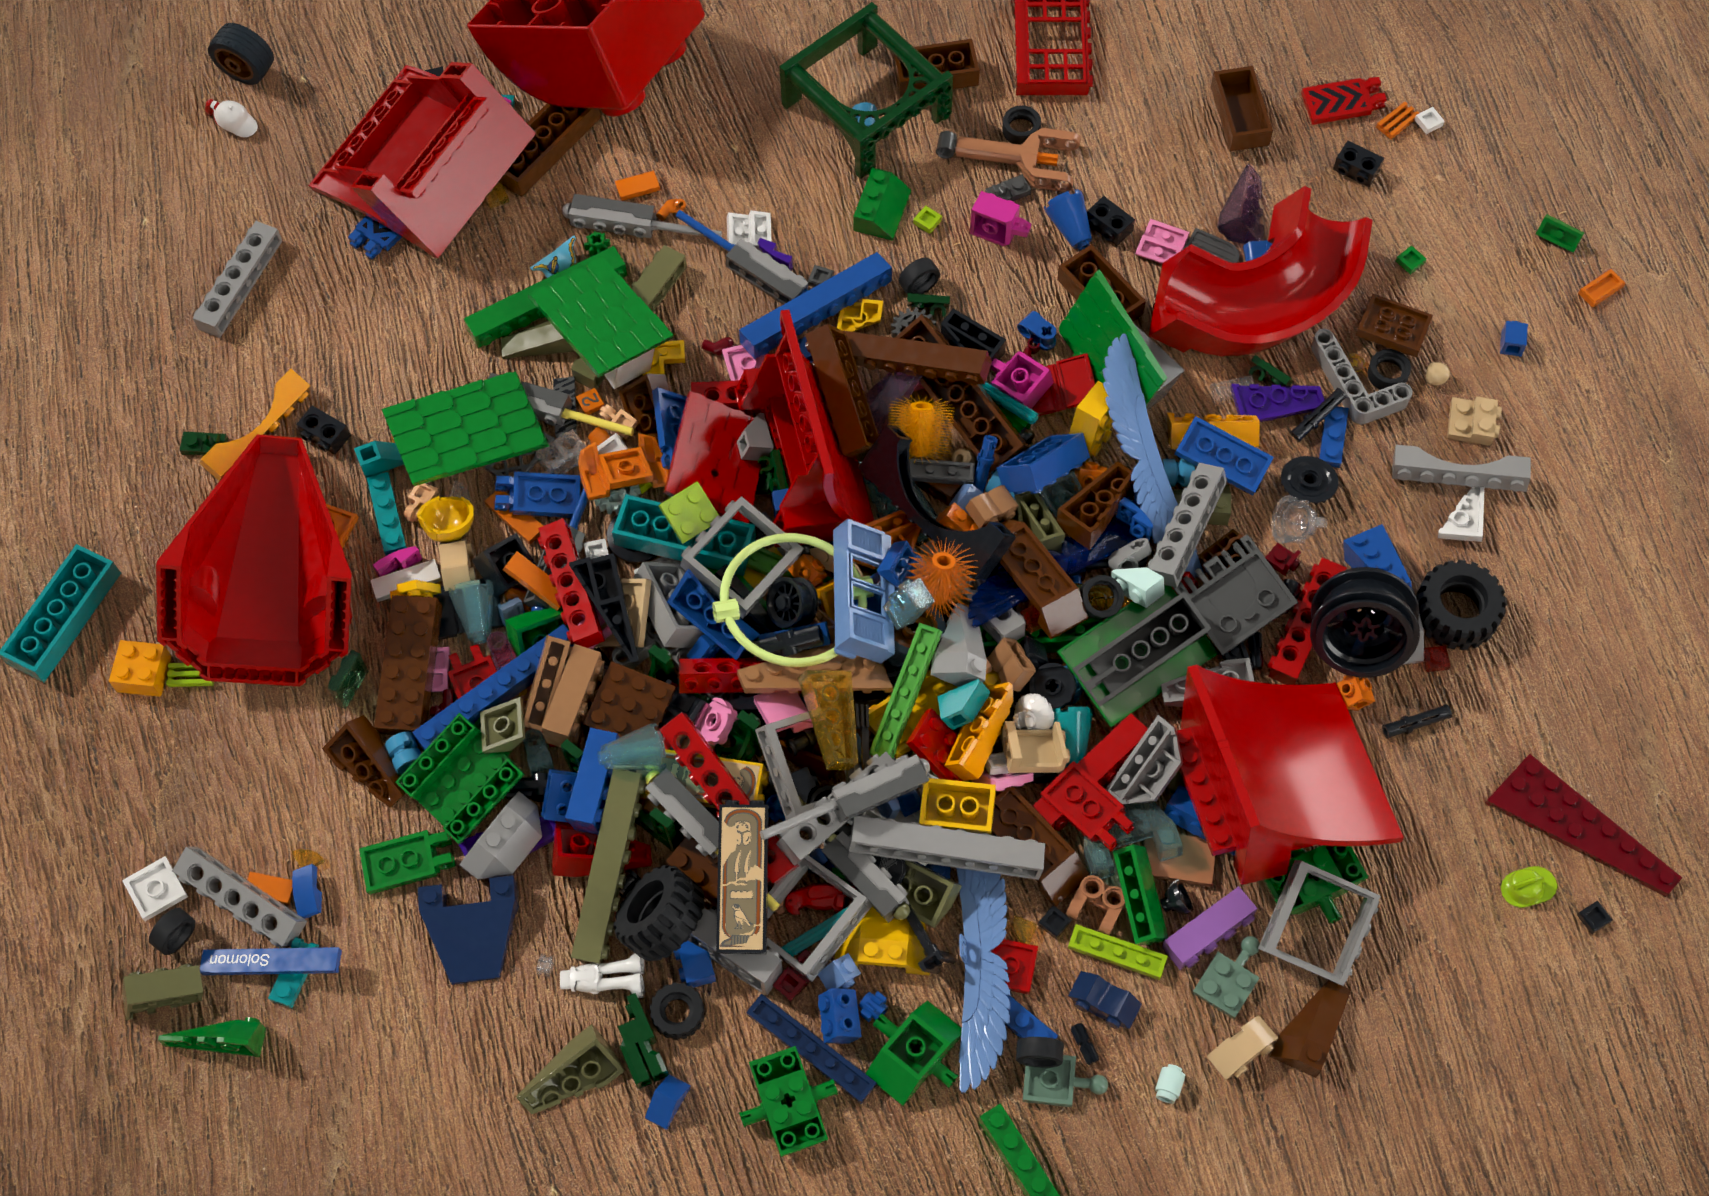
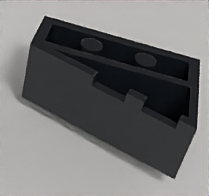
[941,308,1006,374]

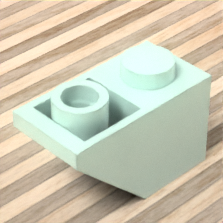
[1111,567,1165,608]

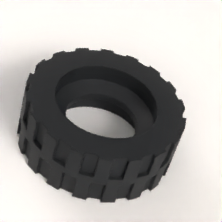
[650,982,705,1040]

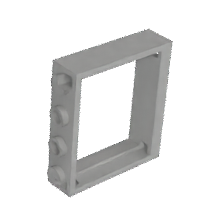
[680,496,804,619]
[755,703,860,820]
[767,855,872,982]
[1258,860,1381,986]

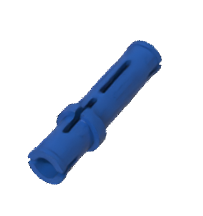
[973,435,998,493]

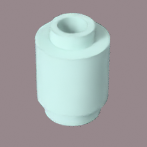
[1155,1064,1186,1104]

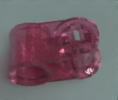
[487,631,516,671]

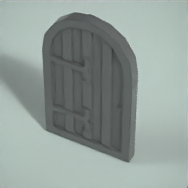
[1184,228,1240,263]

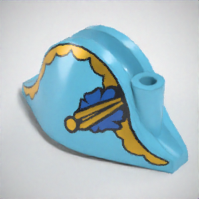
[530,236,576,278]

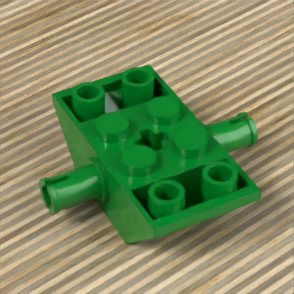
[1264,845,1368,924]
[865,1000,962,1107]
[739,1046,838,1157]

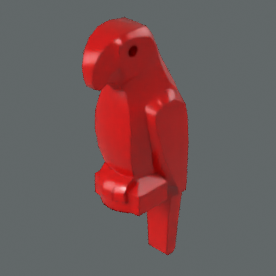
[785,883,856,915]

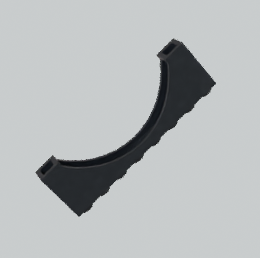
[858,425,1016,580]

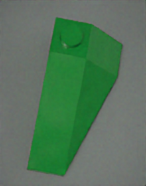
[505,603,577,657]
[158,1017,266,1057]

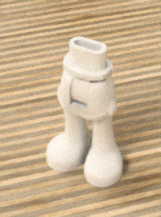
[560,954,645,998]

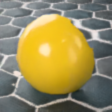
[417,496,474,542]

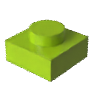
[913,205,942,234]

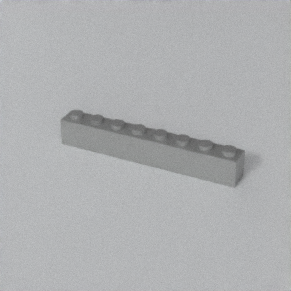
[849,815,1045,880]

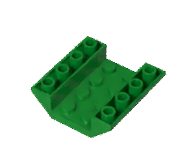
[395,713,525,845]

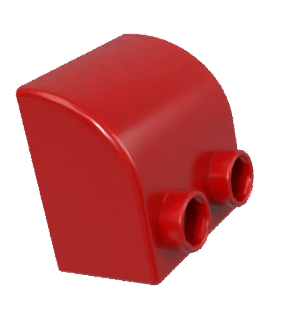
[467,0,705,117]

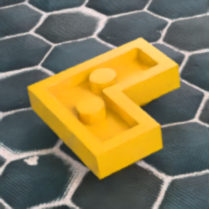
[643,340,686,376]
[390,580,441,599]

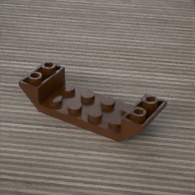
[999,519,1088,639]
[992,786,1090,907]

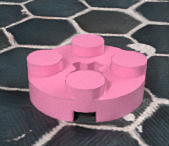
[695,698,738,745]

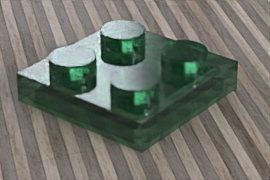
[328,649,369,709]

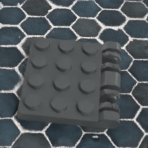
[1173,534,1298,656]

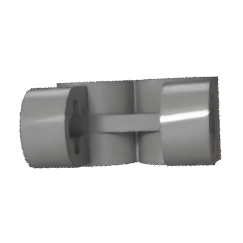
[1108,538,1152,570]

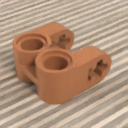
[1066,875,1125,936]

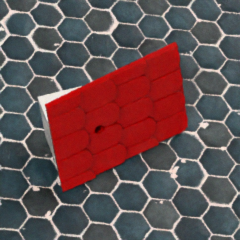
[664,391,761,523]

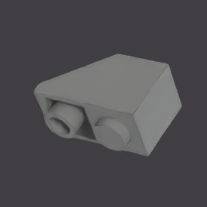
[737,413,774,461]

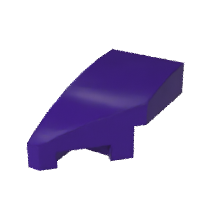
[758,238,793,271]

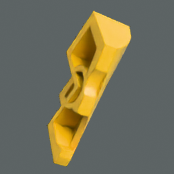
[837,299,883,332]

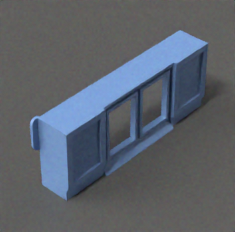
[833,518,896,664]

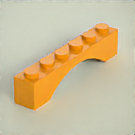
[200,368,310,481]

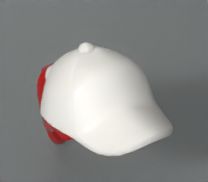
[205,99,258,137]

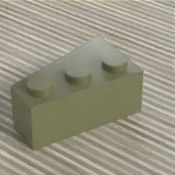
[1013,491,1065,555]

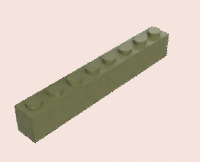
[571,245,687,390]
[571,768,647,964]

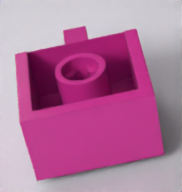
[970,191,1032,246]
[991,351,1054,409]

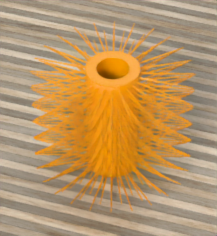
[888,395,955,464]

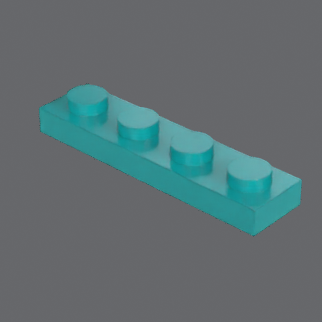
[367,472,407,556]

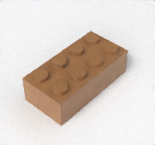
[542,644,606,747]

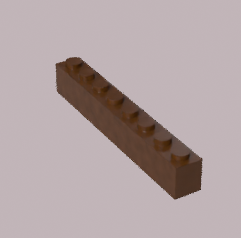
[842,330,992,385]

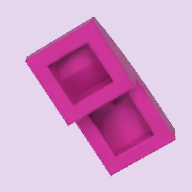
[372,546,422,577]

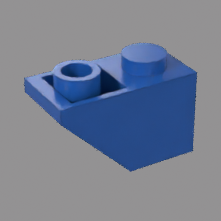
[674,940,716,988]

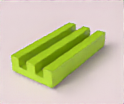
[166,663,214,687]

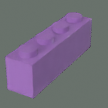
[1162,886,1258,970]

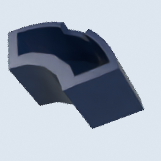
[1068,971,1142,1029]

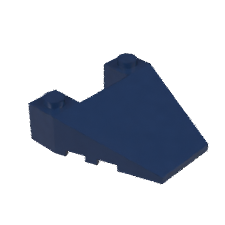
[418,875,519,985]

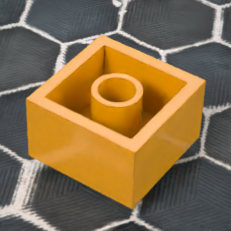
[109,640,172,697]

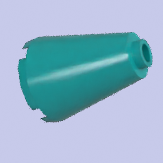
[1050,707,1093,767]

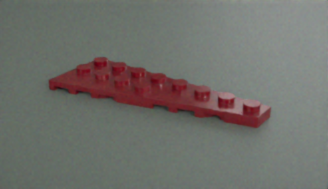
[1485,754,1682,897]

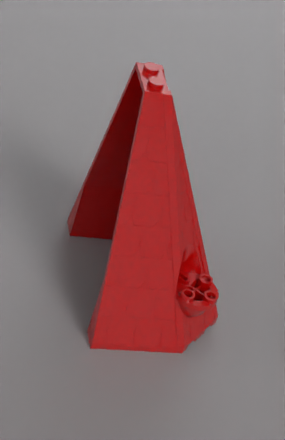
[156,434,352,687]

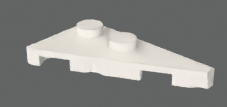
[1438,487,1485,542]

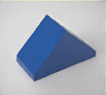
[645,1074,691,1130]

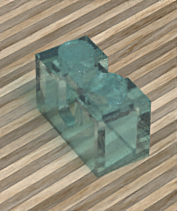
[883,578,935,630]

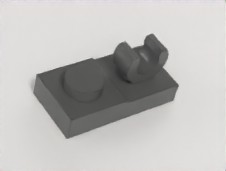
[985,174,1031,201]

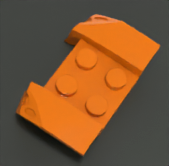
[578,434,669,500]

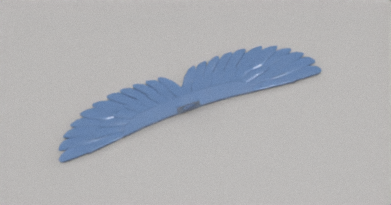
[1102,334,1204,578]
[956,868,1011,1093]

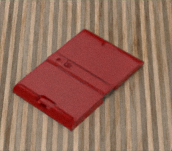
[1032,353,1095,417]

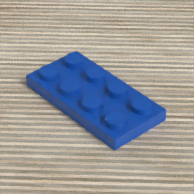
[1174,416,1274,496]

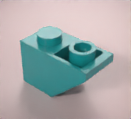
[354,441,404,478]
[937,679,990,730]

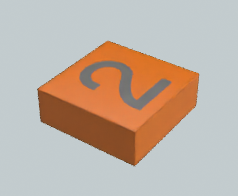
[576,388,605,415]

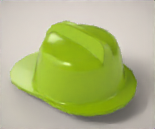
[1501,866,1557,908]

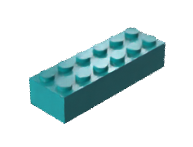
[612,494,756,576]
[0,544,121,683]

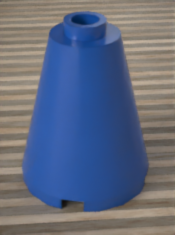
[1044,189,1092,251]

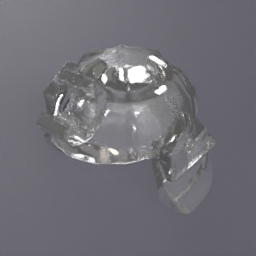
[1271,495,1327,544]

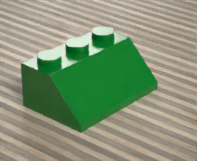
[853,167,911,241]

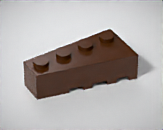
[1057,461,1133,550]

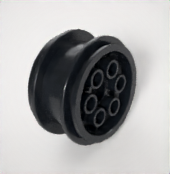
[1310,567,1420,678]

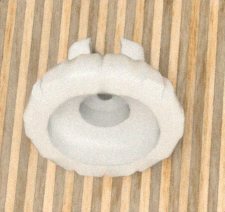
[1013,693,1054,730]

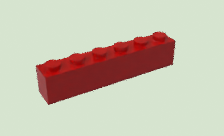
[1032,713,1148,831]

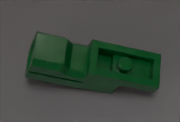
[618,993,669,1089]

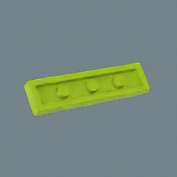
[1068,924,1168,980]

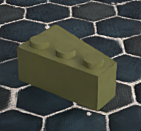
[122,964,203,1021]

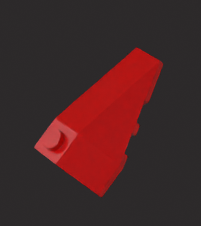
[552,821,652,877]

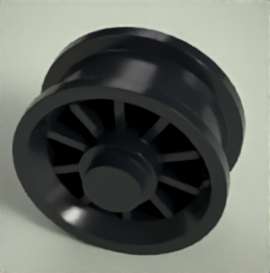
[766,577,821,628]

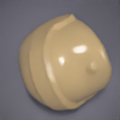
[1426,362,1450,386]
[952,449,976,466]

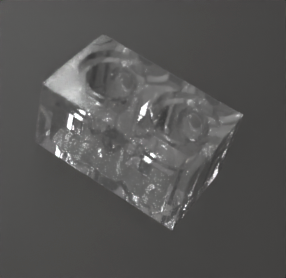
[536,429,586,474]

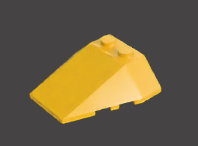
[834,907,930,976]

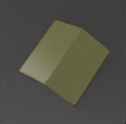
[480,697,525,754]

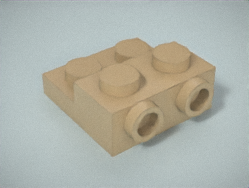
[1447,396,1502,446]

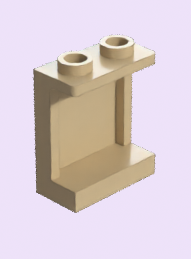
[1000,721,1070,773]

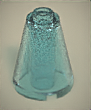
[448,580,494,644]
[597,723,666,771]

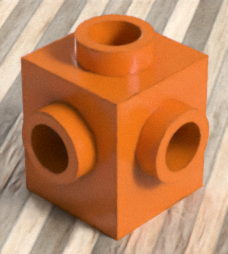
[1073,461,1107,490]
[788,554,828,587]
[1336,675,1375,711]

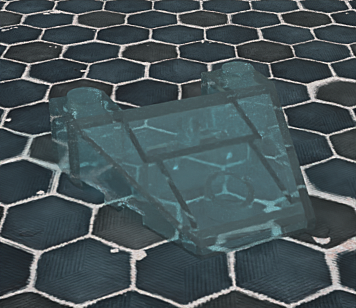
[1084,783,1183,879]

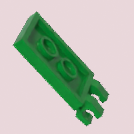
[359,830,456,895]

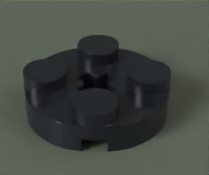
[1029,663,1077,709]

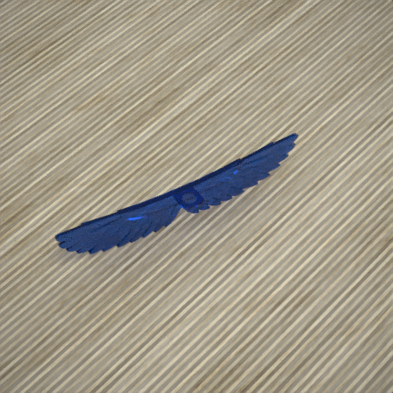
[968,516,1153,628]

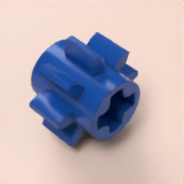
[765,794,786,823]
[858,991,889,1022]

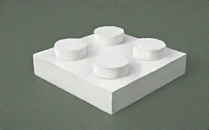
[122,856,188,921]

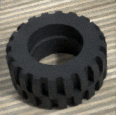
[1416,560,1507,650]
[614,865,705,961]

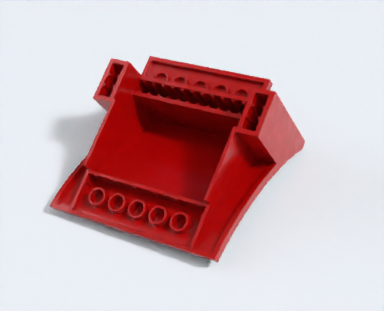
[308,62,536,258]
[735,310,874,548]
[1177,665,1404,885]

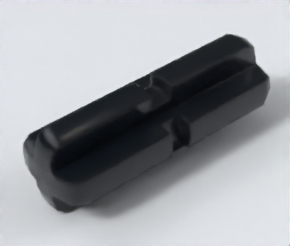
[1249,632,1263,670]
[1071,1023,1099,1065]

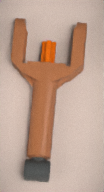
[936,128,1081,192]

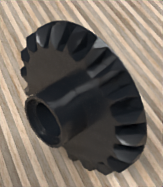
[1280,456,1339,505]

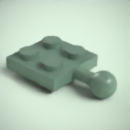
[1192,936,1260,1020]
[1022,1055,1108,1107]

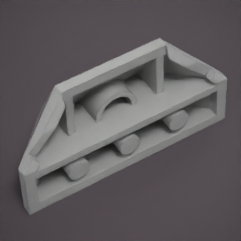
[1106,715,1183,805]
[459,792,542,880]

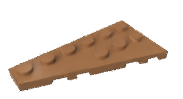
[737,643,893,693]

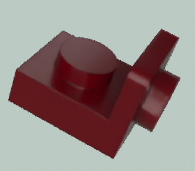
[1265,542,1301,577]

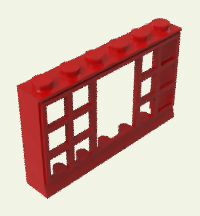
[1013,0,1093,95]

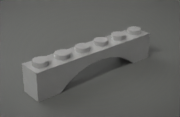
[1392,445,1531,492]

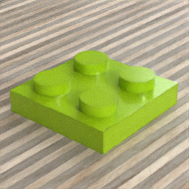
[658,481,719,544]

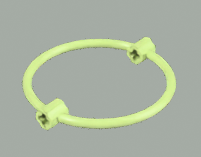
[712,533,874,667]

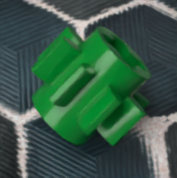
[584,231,611,257]

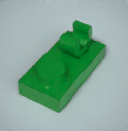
[1536,214,1584,253]

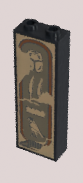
[716,800,769,954]

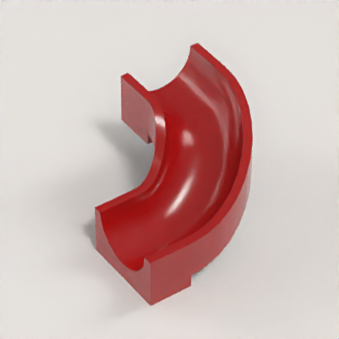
[1149,186,1373,356]

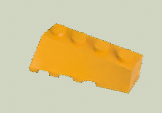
[1167,412,1260,451]
[944,682,1014,781]

